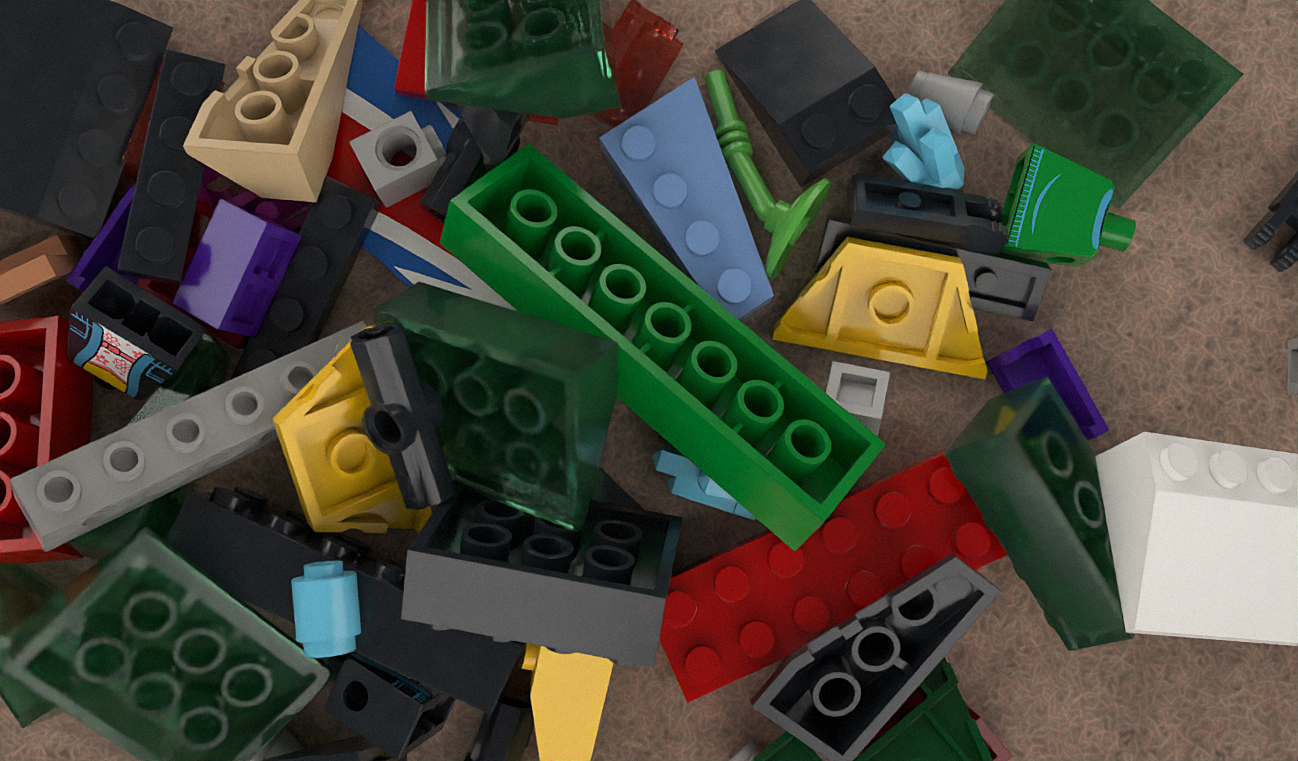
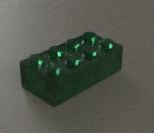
[944,377,1136,651]

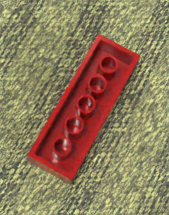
[660,447,1009,703]

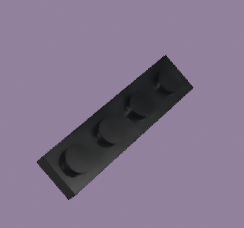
[118,49,225,286]
[231,176,383,379]
[815,214,1052,321]

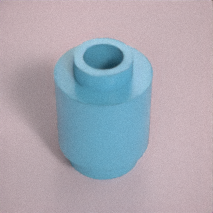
[291,561,361,658]

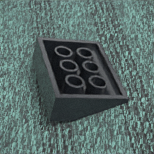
[0,0,174,241]
[401,476,682,667]

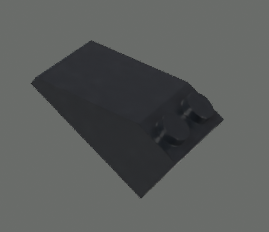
[715,0,897,187]

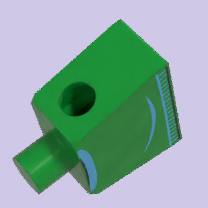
[999,144,1136,267]

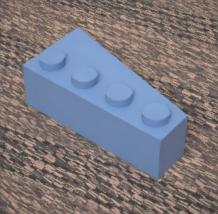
[599,77,774,322]

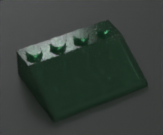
[425,0,621,119]
[947,0,1244,209]
[373,281,618,532]
[3,527,336,761]

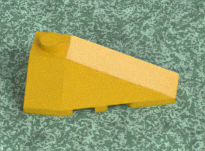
[522,643,613,761]

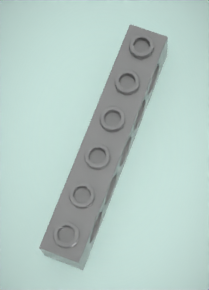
[10,321,367,552]

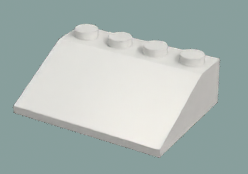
[1095,432,1298,646]

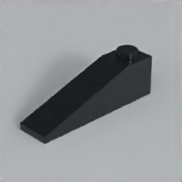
[750,552,1002,761]

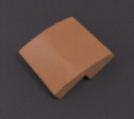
[0,234,83,305]

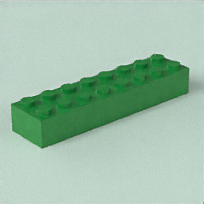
[440,144,886,551]

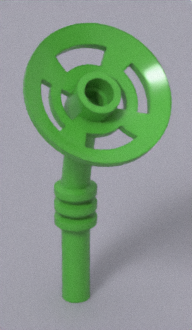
[705,70,832,280]

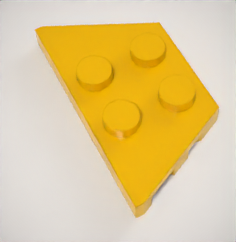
[772,237,988,379]
[272,326,432,533]

